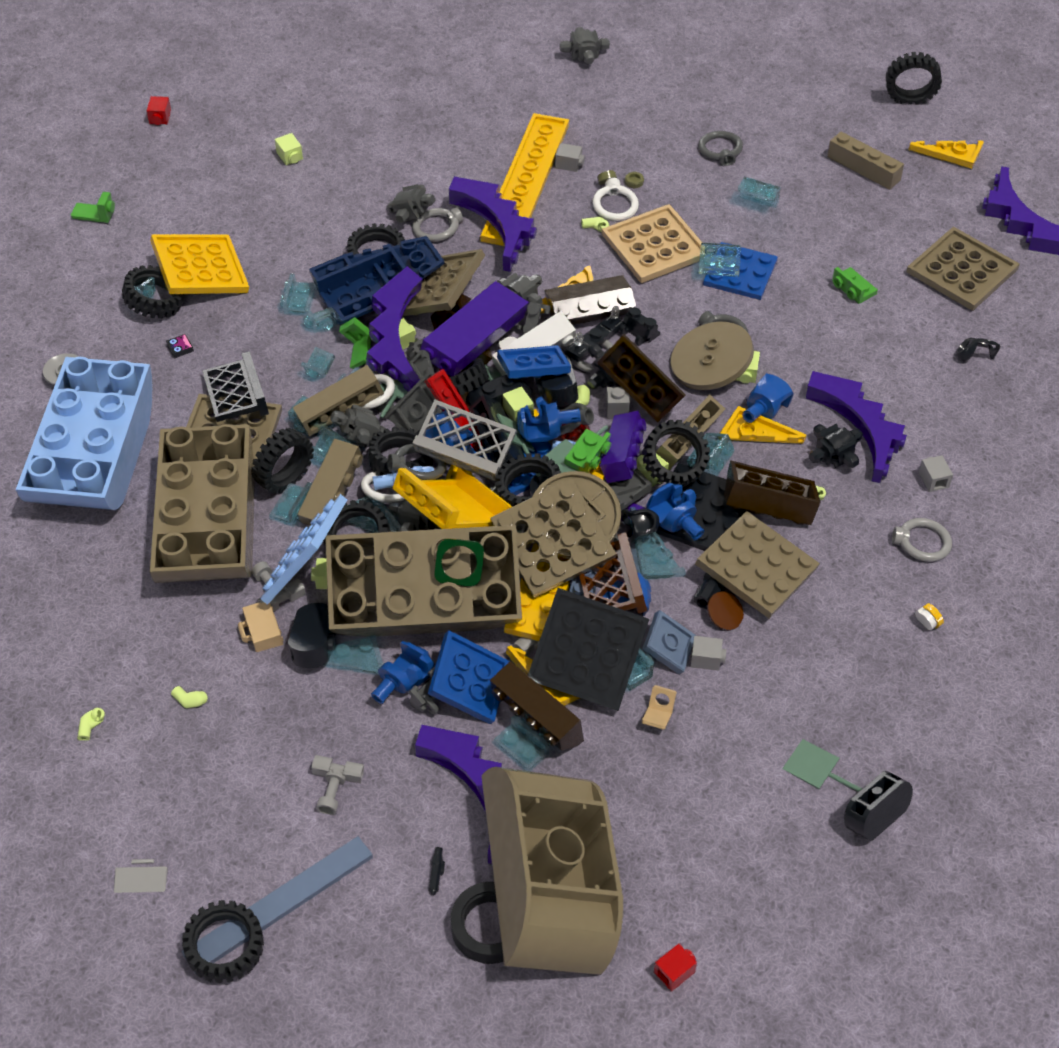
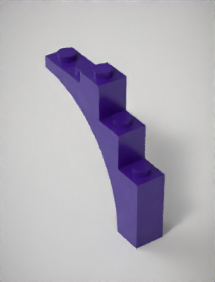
[982,166,1059,255]
[449,176,537,272]
[366,266,422,392]
[805,371,907,483]
[415,725,502,864]

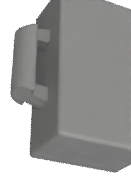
[114,859,168,893]

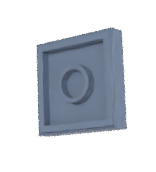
[642,610,696,674]

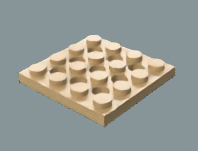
[602,204,710,283]

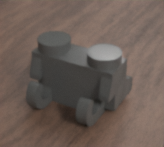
[517,302,551,334]
[408,666,439,715]

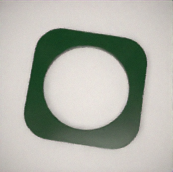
[434,538,484,586]

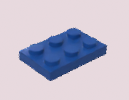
[497,345,571,379]

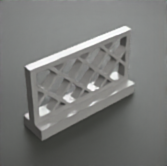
[413,400,517,481]

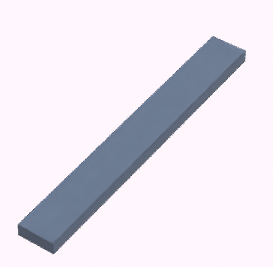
[181,836,373,975]

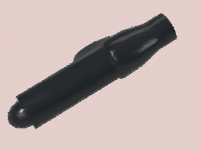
[428,847,445,895]

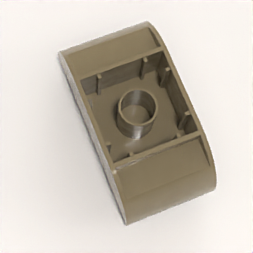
[150,424,255,583]
[326,525,522,637]
[481,767,623,975]

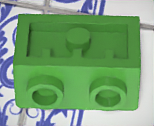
[832,267,878,304]
[564,429,612,473]

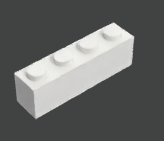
[492,311,576,376]

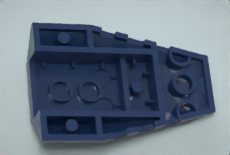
[309,236,445,324]

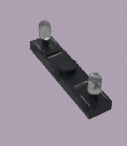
[565,306,624,362]

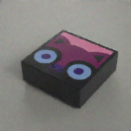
[166,334,194,359]

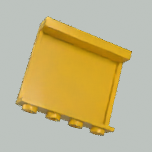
[392,467,513,529]

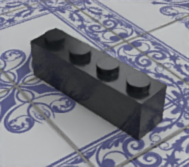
[468,394,525,469]

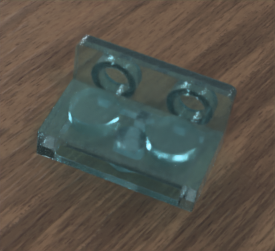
[698,242,741,277]
[280,273,316,316]
[687,433,735,476]
[269,482,312,527]
[494,715,549,772]

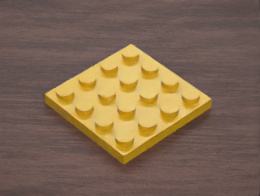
[150,234,249,294]

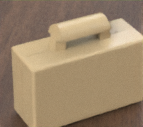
[238,602,283,652]

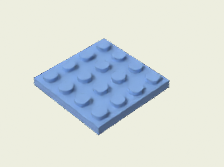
[260,494,347,605]

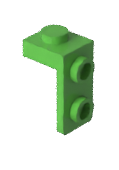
[71,192,115,223]
[339,318,371,369]

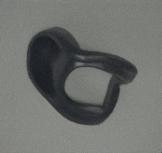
[956,337,1001,361]
[621,509,659,545]

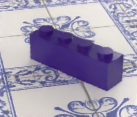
[600,411,647,483]

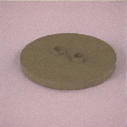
[671,322,754,390]
[532,471,621,559]

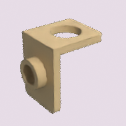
[642,685,677,729]

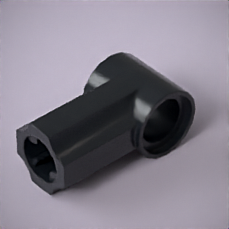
[694,572,726,610]

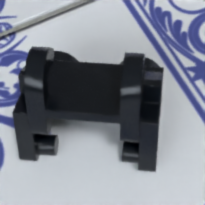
[620,307,660,346]

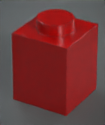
[146,96,171,125]
[654,943,697,992]

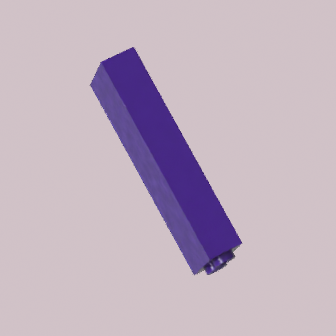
[420,281,529,377]

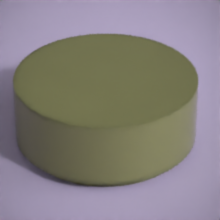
[597,170,617,185]
[625,172,644,188]

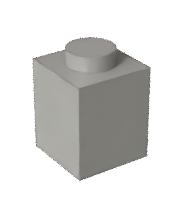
[555,143,585,172]
[606,387,630,419]
[919,455,953,492]
[691,636,726,671]

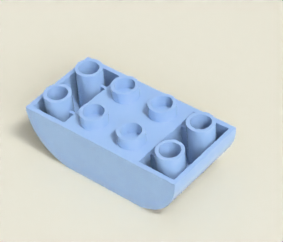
[16,357,152,510]

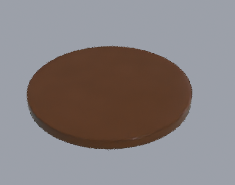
[707,592,744,630]

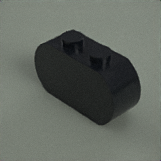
[534,356,579,408]
[465,374,532,414]
[288,603,336,669]
[844,771,913,840]

